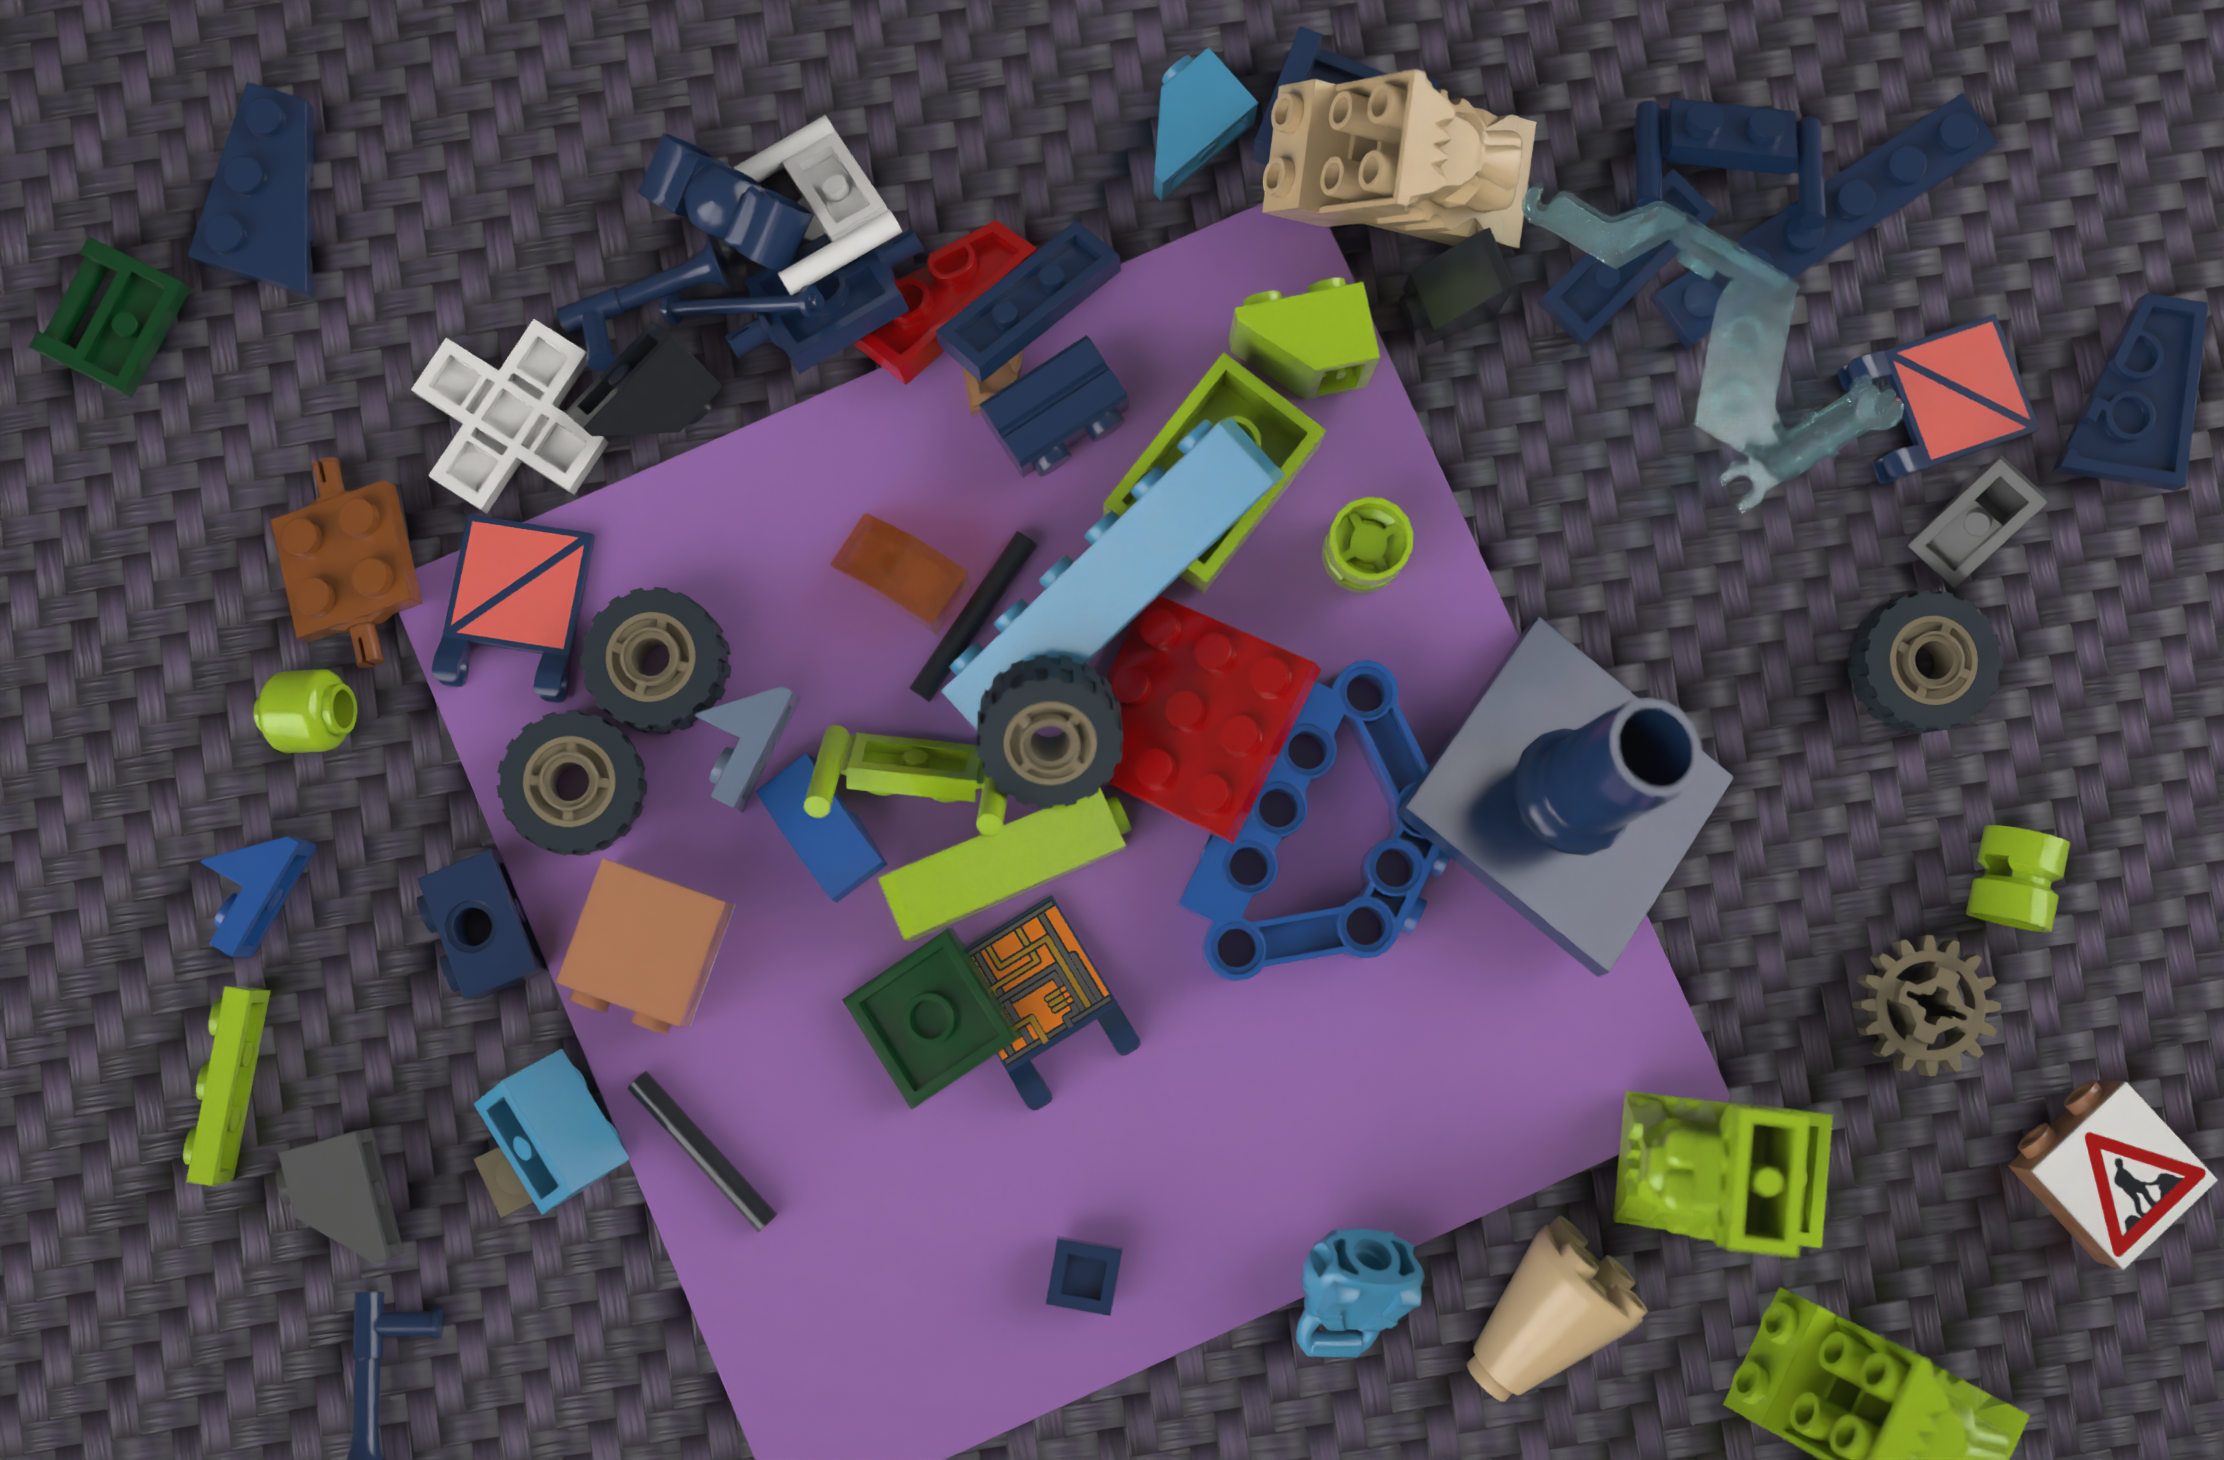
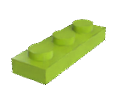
[183,986,271,1186]

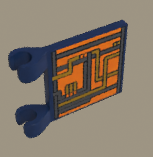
[966,895,1141,1111]

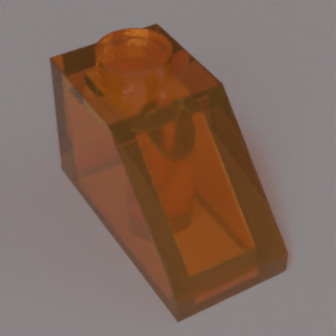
[830,512,971,636]

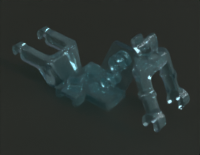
[1522,181,1904,512]

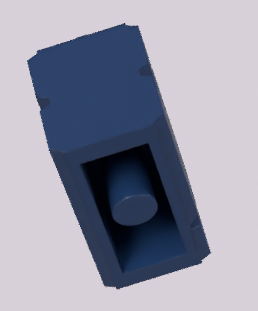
[979,335,1129,477]

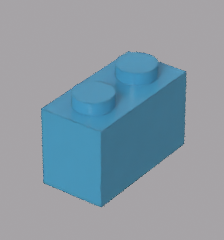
[474,1049,630,1215]

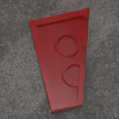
[852,220,1038,385]

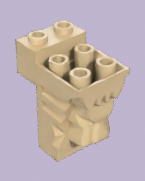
[1262,69,1536,250]

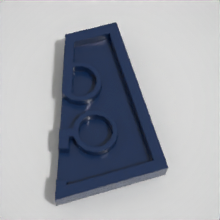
[187,82,314,298]
[2052,293,2209,491]

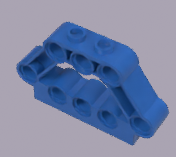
[1177,660,1450,981]

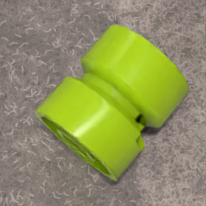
[1322,497,1414,594]
[1966,825,2070,933]

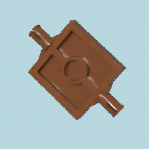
[271,457,423,668]

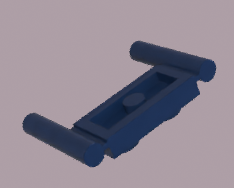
[1636,98,1826,229]

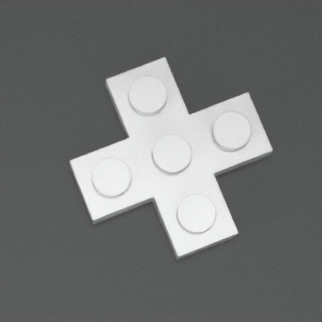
[411,319,608,514]

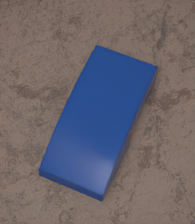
[756,753,888,903]

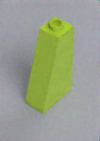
[878,787,1132,942]

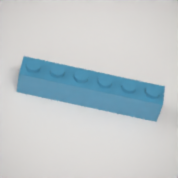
[941,417,1285,729]

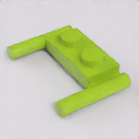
[804,725,1008,836]

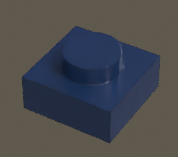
[1046,1236,1122,1316]

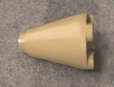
[1467,1216,1648,1402]

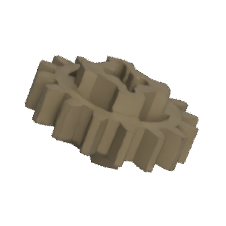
[1852,935,2001,1076]

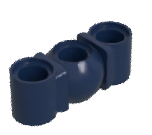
[638,133,814,272]

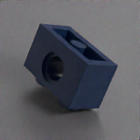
[417,849,549,1000]

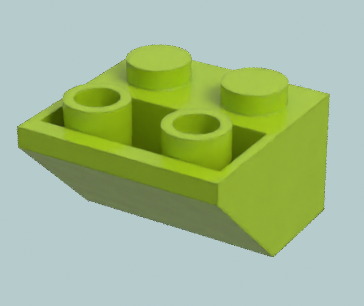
[1228,278,1380,400]

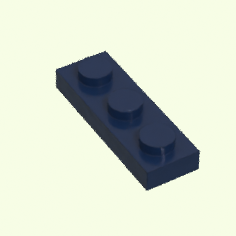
[1538,168,1718,347]
[936,220,1121,383]

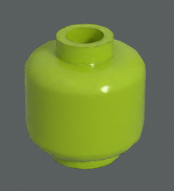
[253,669,357,753]

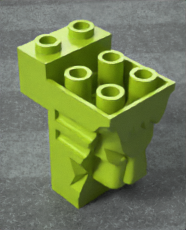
[1613,1091,1833,1257]
[1723,1287,2030,1460]

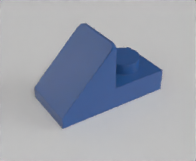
[200,836,318,957]

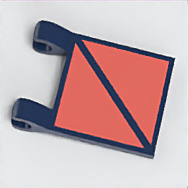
[1837,314,2040,485]
[431,514,595,703]

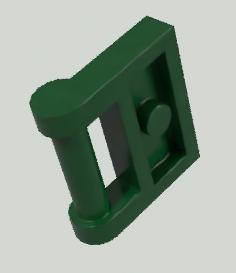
[28,237,191,399]

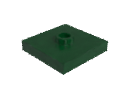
[842,928,1022,1109]

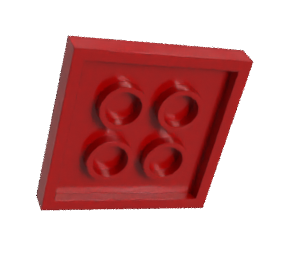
[1104,595,1321,844]

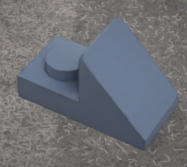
[695,686,800,812]

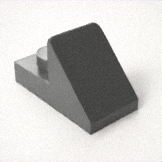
[1907,455,2050,588]

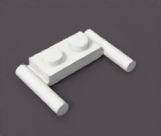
[733,115,902,296]

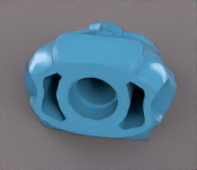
[1296,1229,1424,1358]

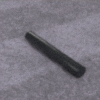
[909,531,1037,703]
[627,1071,778,1233]

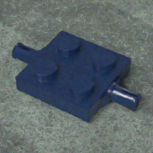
[725,227,924,374]

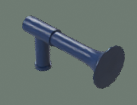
[556,233,735,371]
[347,1292,444,1460]

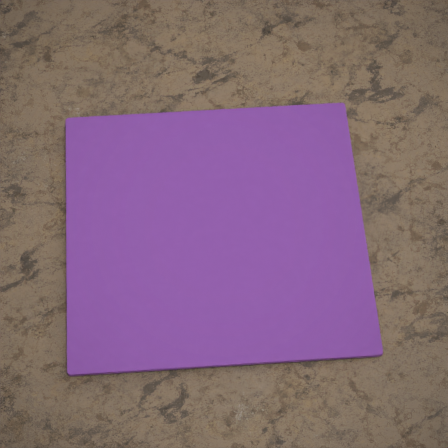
[398,203,1729,1460]

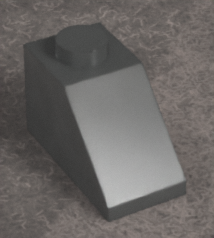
[276,1128,404,1263]

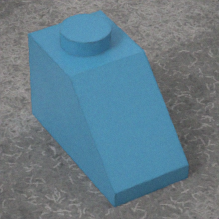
[1153,47,1258,202]

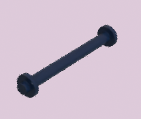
[659,285,824,325]

